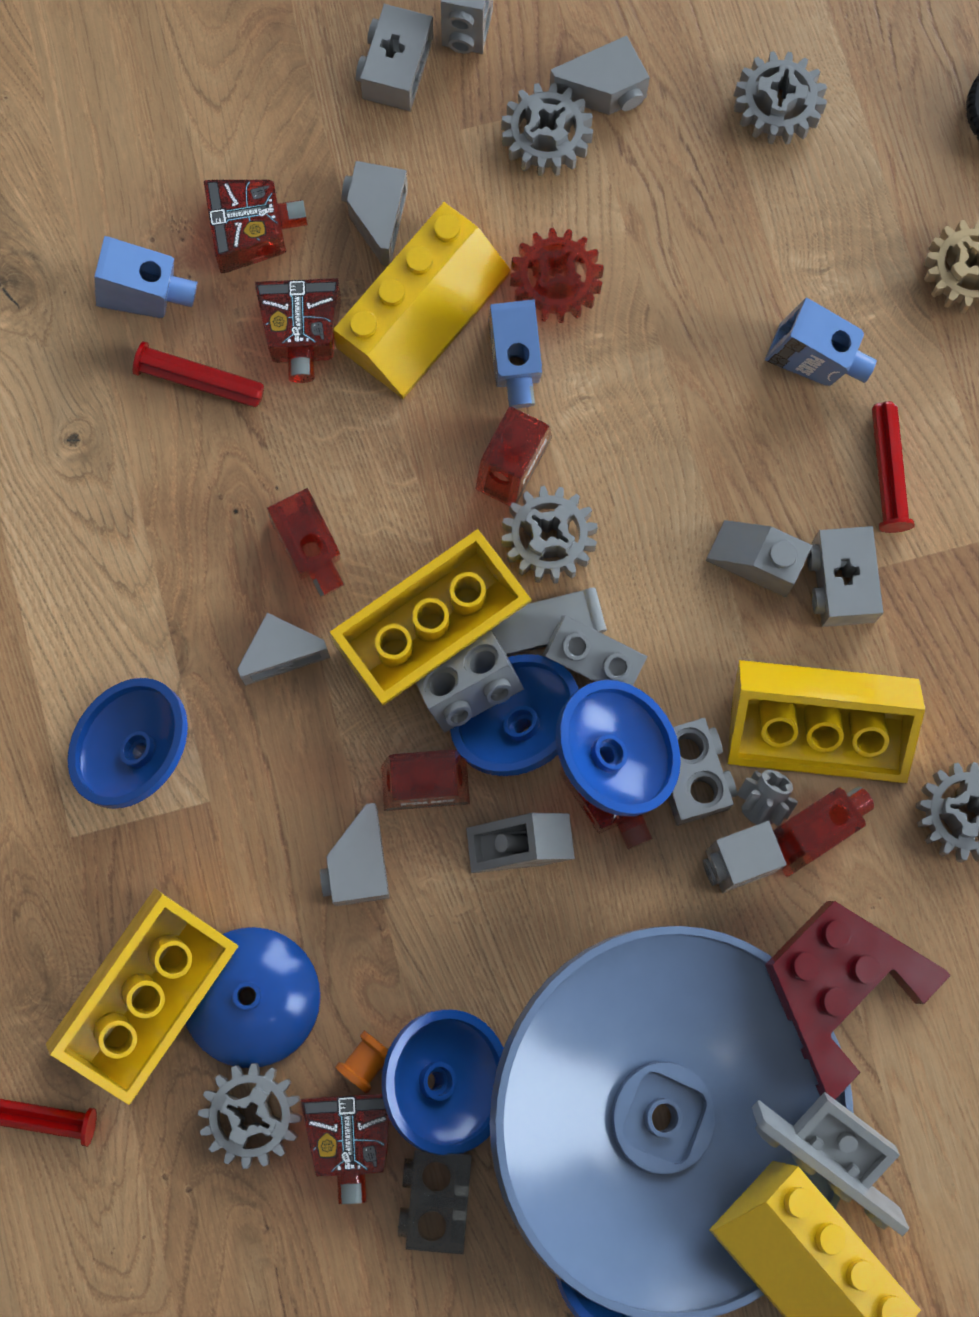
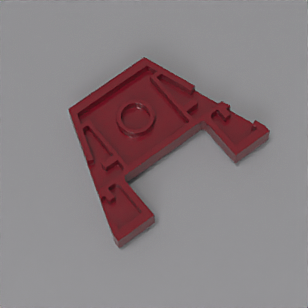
[765,901,951,1100]

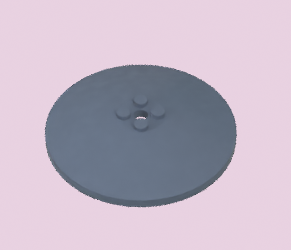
[490,926,854,1317]

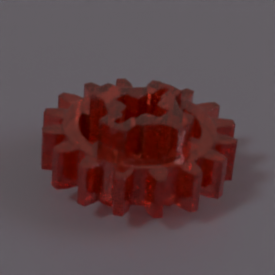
[510,228,604,323]

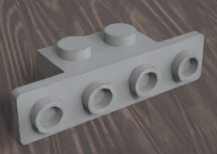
[752,1092,909,1236]

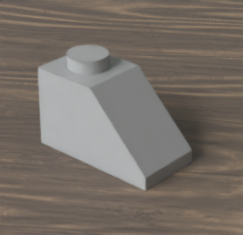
[550,35,650,115]
[341,161,408,266]
[706,520,812,597]
[320,803,390,906]
[466,813,575,873]

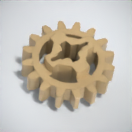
[923,220,979,314]

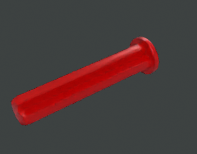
[132,341,264,407]
[872,401,915,533]
[0,1099,97,1147]

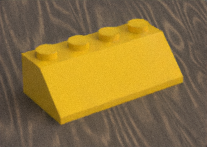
[333,202,511,399]
[330,529,531,706]
[727,660,925,783]
[46,888,238,1105]
[709,1161,921,1317]

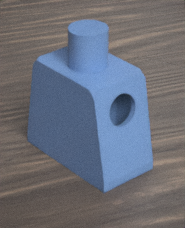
[94,236,198,318]

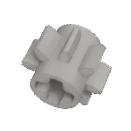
[737,770,798,826]

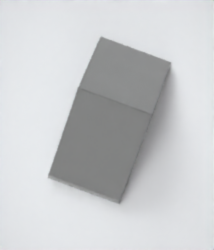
[237,612,330,686]

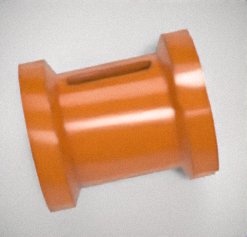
[335,1030,389,1094]

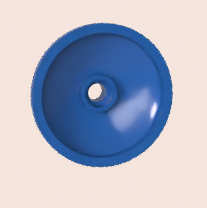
[450,654,579,776]
[68,678,188,809]
[556,680,681,816]
[186,927,321,1068]
[382,1009,504,1155]

